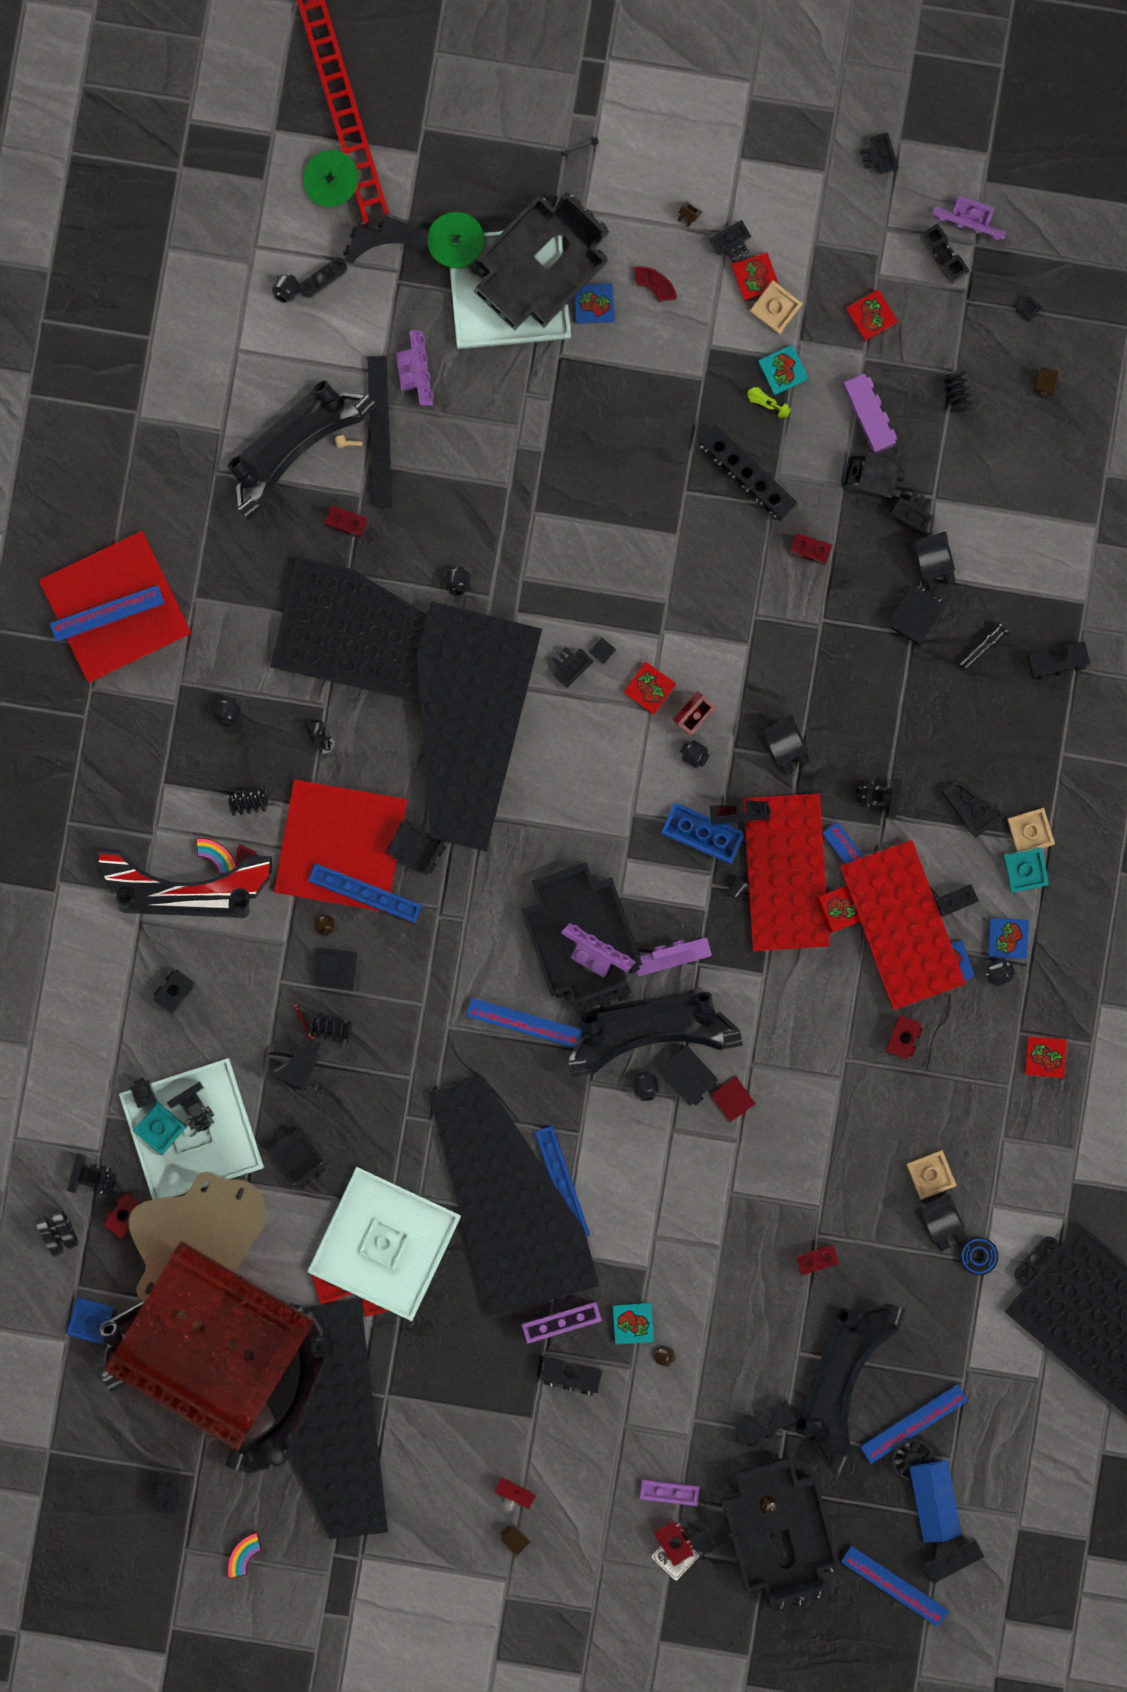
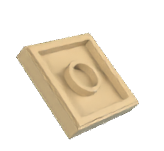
[750,280,803,334]
[1007,808,1055,852]
[906,1150,957,1200]

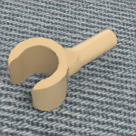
[335,435,362,448]

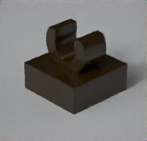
[678,201,703,227]

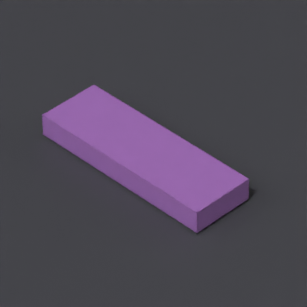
[640,1480,700,1506]

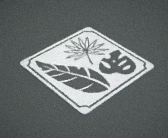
[651,1537,699,1580]

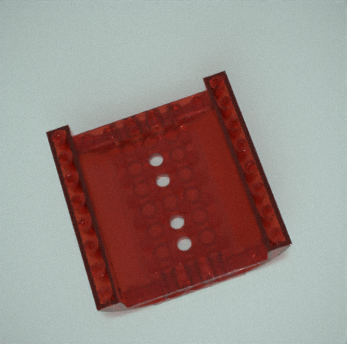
[104,1241,315,1451]

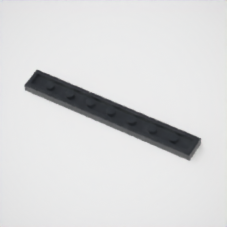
[367,356,392,508]

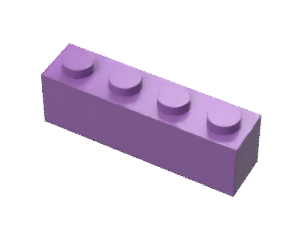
[843,374,897,454]
[522,1301,602,1343]

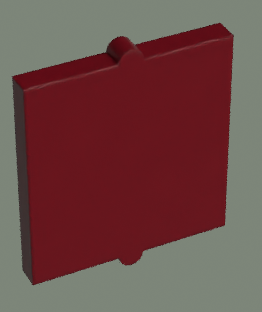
[711,1077,756,1122]

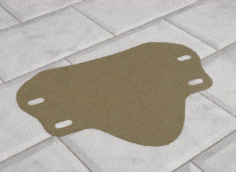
[129,1172,265,1331]

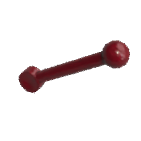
[293,1003,315,1040]

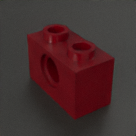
[325,505,368,539]
[789,533,832,566]
[672,691,717,736]
[885,1015,923,1060]
[103,1194,141,1239]
[795,1245,839,1275]
[653,1520,695,1567]

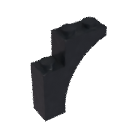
[343,213,430,264]

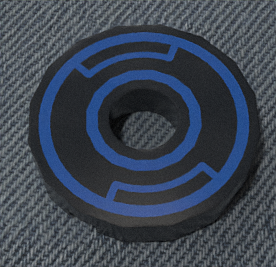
[960,1237,999,1275]

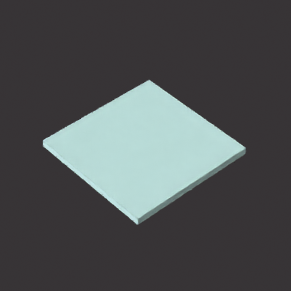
[450,231,571,349]
[119,1058,264,1200]
[307,1167,461,1321]

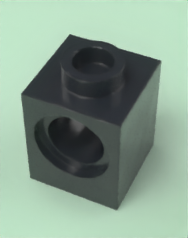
[130,1078,158,1108]

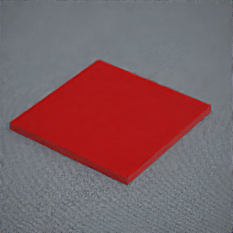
[39,531,192,683]
[274,779,407,913]

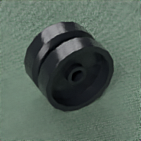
[35,1207,79,1257]

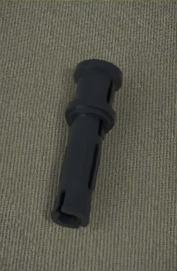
[959,622,1010,672]

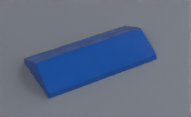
[661,803,745,864]
[910,1460,962,1543]

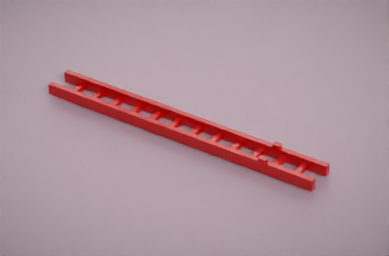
[297,0,389,225]

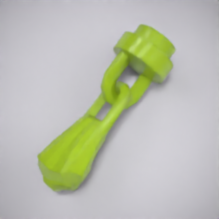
[747,387,791,419]

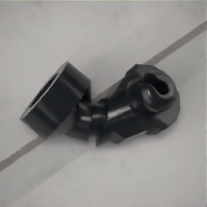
[304,719,335,754]

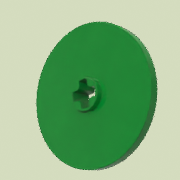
[303,150,358,207]
[427,212,485,269]

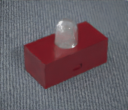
[495,1477,536,1513]

